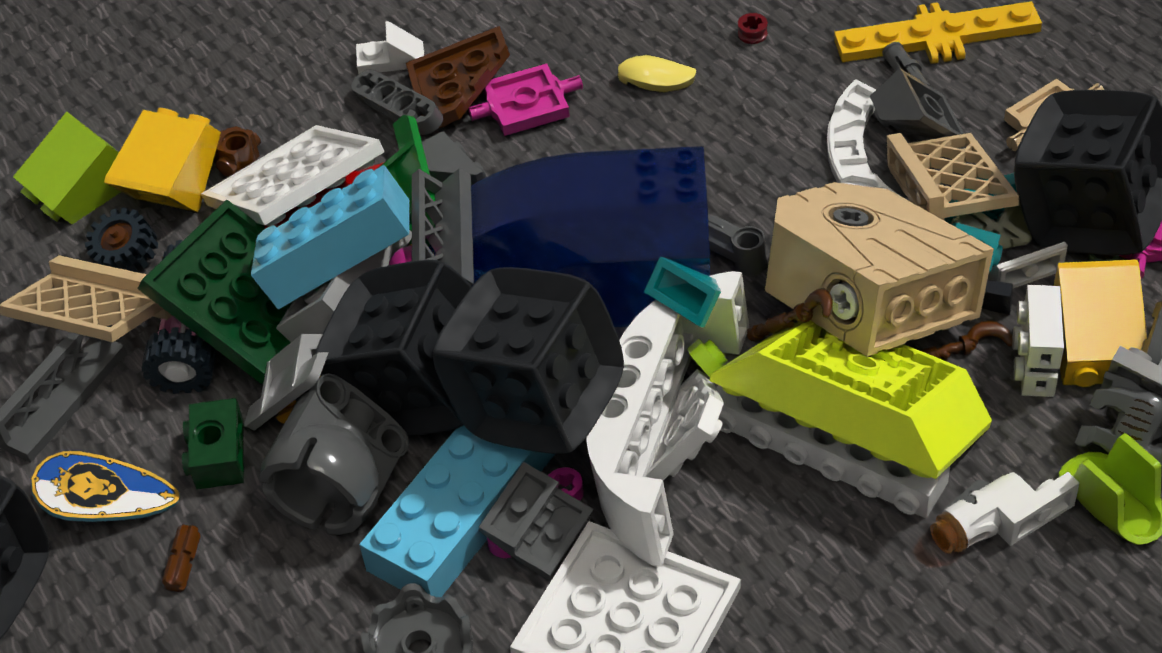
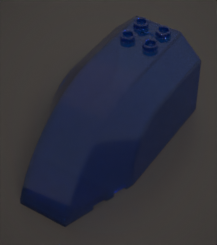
[429,146,710,327]

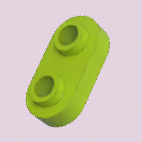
[687,338,728,377]

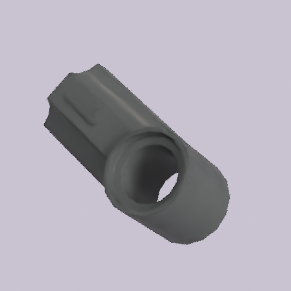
[695,214,767,276]

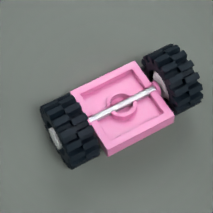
[142,239,216,394]

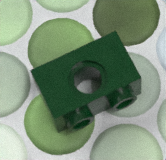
[182,398,244,490]

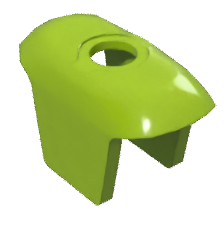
[1059,433,1162,545]

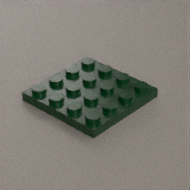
[137,200,293,384]

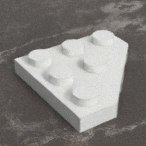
[646,369,724,480]

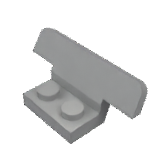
[244,334,329,431]

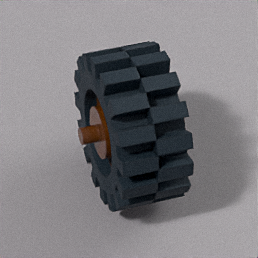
[85,208,158,273]

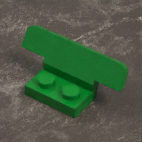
[378,115,435,247]

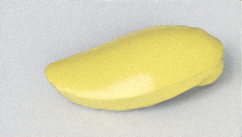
[618,55,696,92]

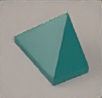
[644,257,721,327]

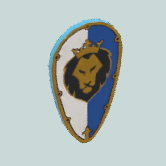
[31,451,180,522]

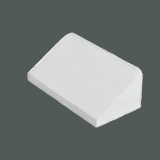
[987,242,1068,288]

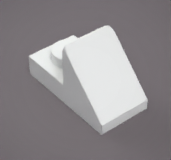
[356,21,424,74]

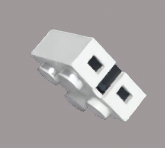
[1012,285,1064,397]

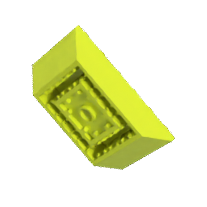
[709,320,992,479]

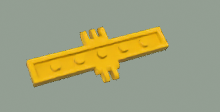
[834,1,1042,64]

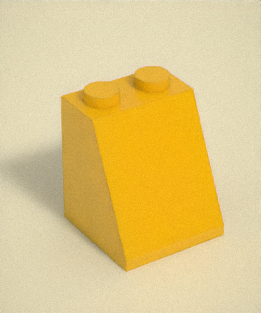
[104,108,221,212]
[1054,260,1147,387]

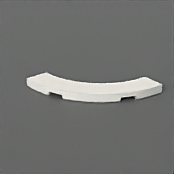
[827,79,907,200]

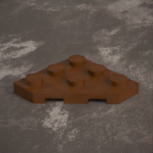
[406,26,510,128]

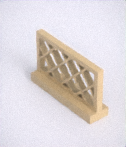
[887,133,1019,221]
[0,256,172,342]

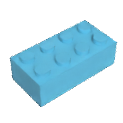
[251,165,410,309]

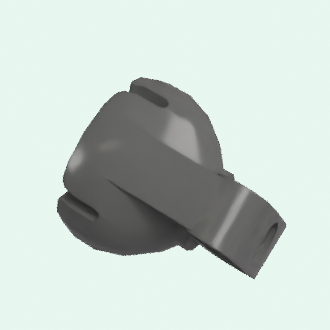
[260,373,409,535]

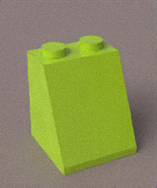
[13,112,121,224]

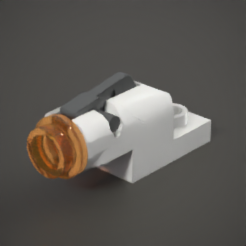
[930,472,1079,554]

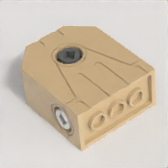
[765,182,994,357]

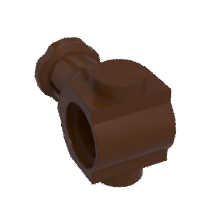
[213,126,261,177]

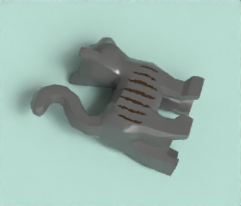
[1075,371,1162,488]

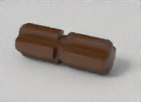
[162,524,201,592]

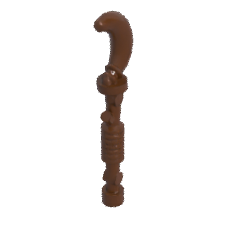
[747,288,833,341]
[919,321,1013,360]

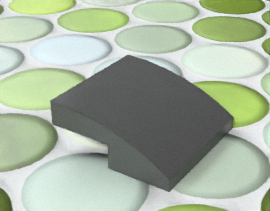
[479,462,594,581]

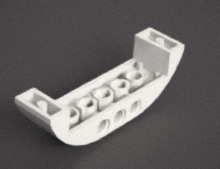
[586,271,749,567]

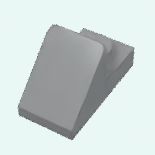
[1108,346,1162,395]

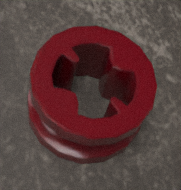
[738,13,768,44]

